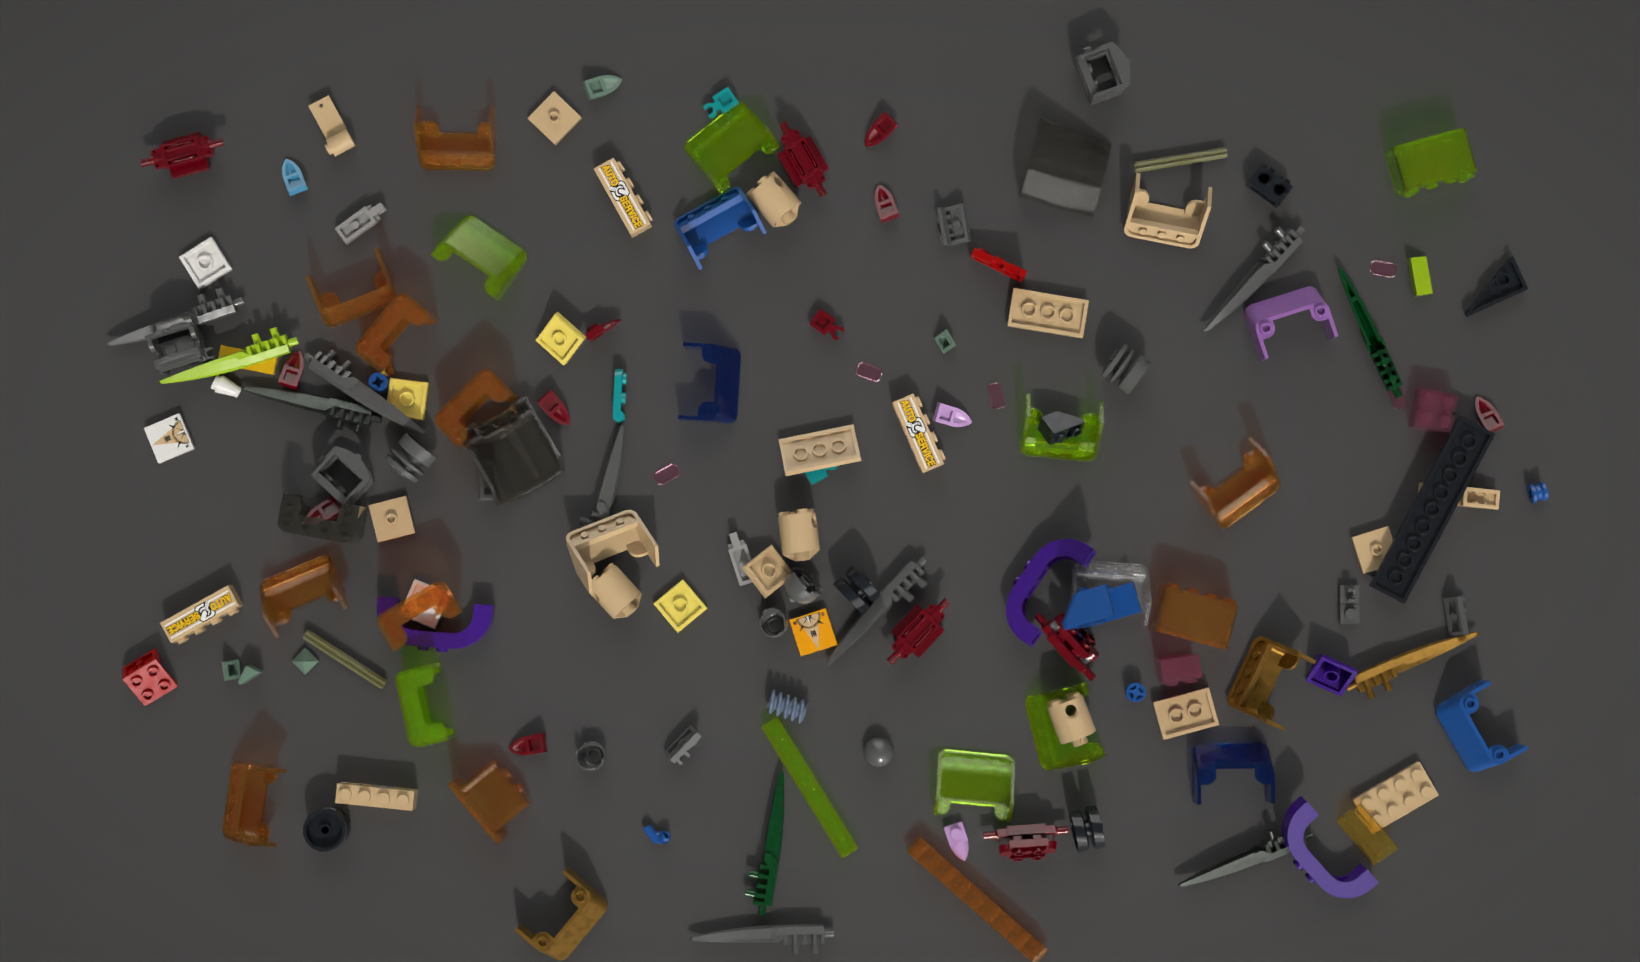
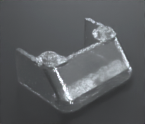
[1069,561,1152,626]

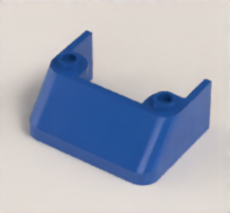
[674,187,767,270]
[1062,582,1142,630]
[1435,680,1529,772]

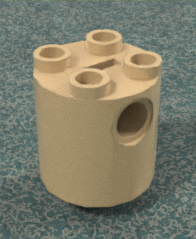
[745,171,801,228]
[777,508,821,562]
[591,563,642,619]
[1047,691,1096,747]

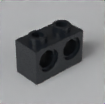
[1245,164,1293,208]

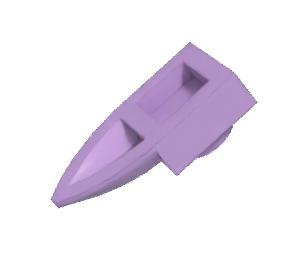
[933,402,972,427]
[944,821,969,861]

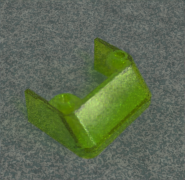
[1020,393,1104,462]

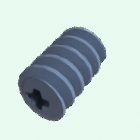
[767,689,809,724]

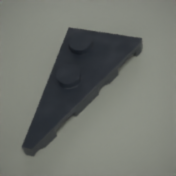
[1464,256,1528,317]

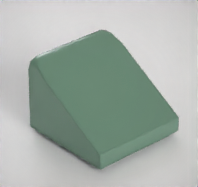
[238,665,263,685]

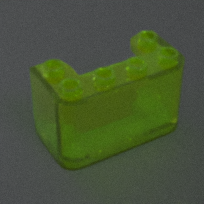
[1384,127,1478,198]
[395,662,456,747]

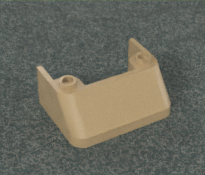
[1124,173,1212,248]
[566,510,660,594]

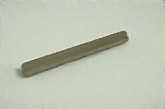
[1133,147,1228,173]
[303,630,387,689]

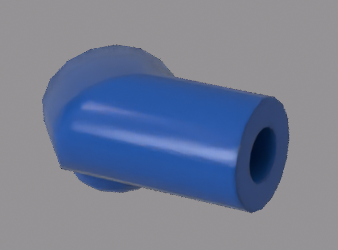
[642,824,671,844]

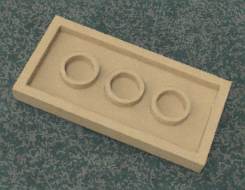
[1007,288,1089,339]
[778,424,861,476]
[1351,761,1439,834]

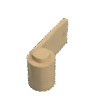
[309,95,356,157]

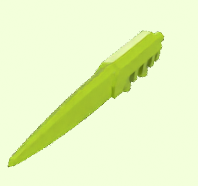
[159,327,299,384]

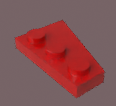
[970,247,1027,283]

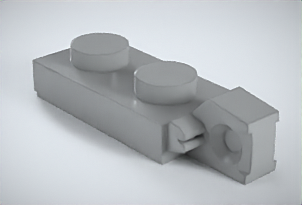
[335,202,387,245]
[728,532,752,586]

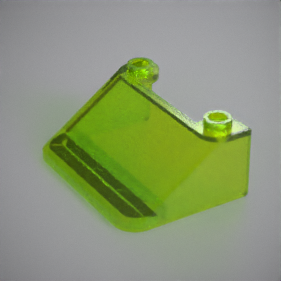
[684,102,780,194]
[431,216,527,301]
[1025,682,1106,770]
[933,750,1015,822]

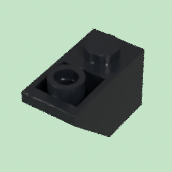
[1037,411,1085,445]

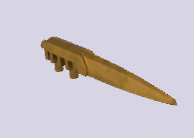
[1346,632,1480,699]

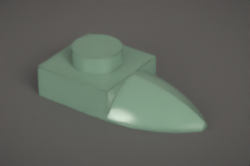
[582,75,622,100]

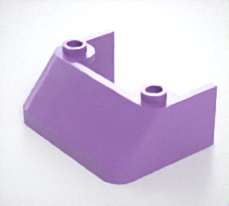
[1244,286,1338,362]

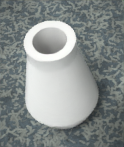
[211,375,242,398]

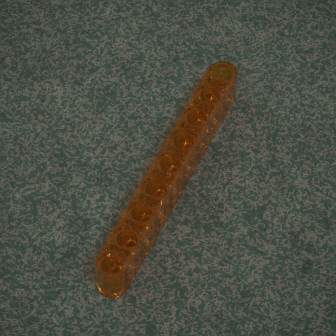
[907,837,1049,962]

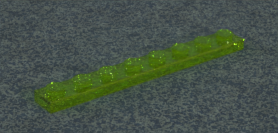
[761,716,858,858]

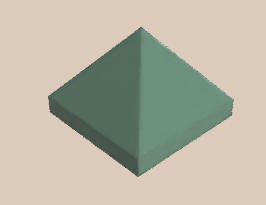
[934,329,956,354]
[292,648,319,675]
[221,659,241,681]

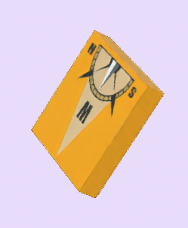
[789,608,837,656]

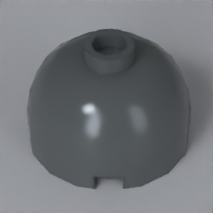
[784,566,822,604]

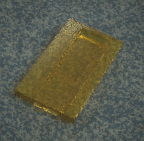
[1336,803,1399,865]

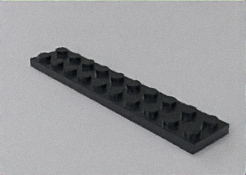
[1369,416,1495,604]

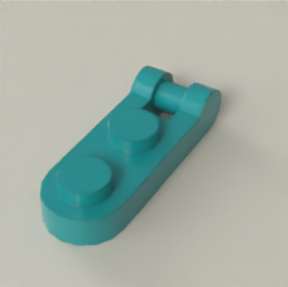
[613,369,627,423]

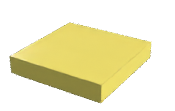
[535,312,586,366]
[387,378,429,421]
[653,579,707,633]

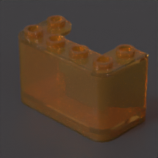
[355,293,438,378]
[434,369,519,450]
[376,582,463,653]
[1148,582,1239,650]

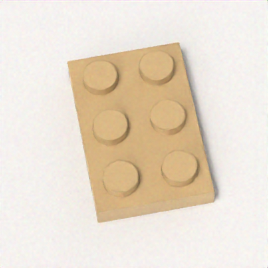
[1152,687,1219,740]

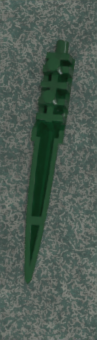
[1338,267,1403,398]
[745,770,784,915]

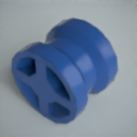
[369,372,390,393]
[1526,482,1549,503]
[1125,682,1146,702]

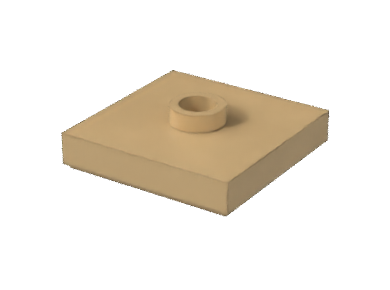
[528,91,582,146]
[369,496,416,543]
[1350,526,1393,574]
[742,544,791,598]

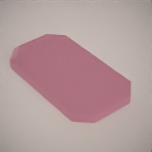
[1370,260,1397,278]
[856,362,883,382]
[987,382,1006,409]
[1388,386,1407,410]
[654,463,680,486]

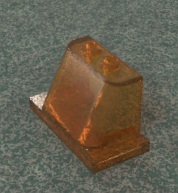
[447,759,531,845]

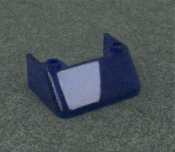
[678,342,741,424]
[1191,743,1275,805]

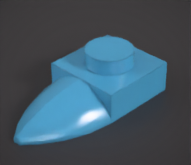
[282,159,308,196]

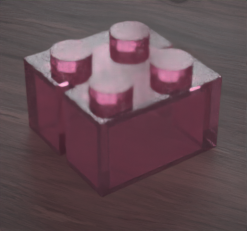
[1408,388,1459,434]
[1155,653,1202,686]

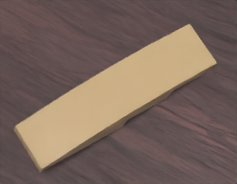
[1418,483,1500,510]

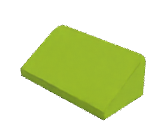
[1407,256,1433,297]

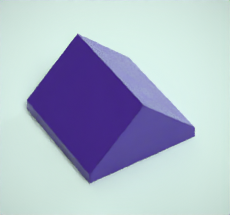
[1306,653,1358,696]

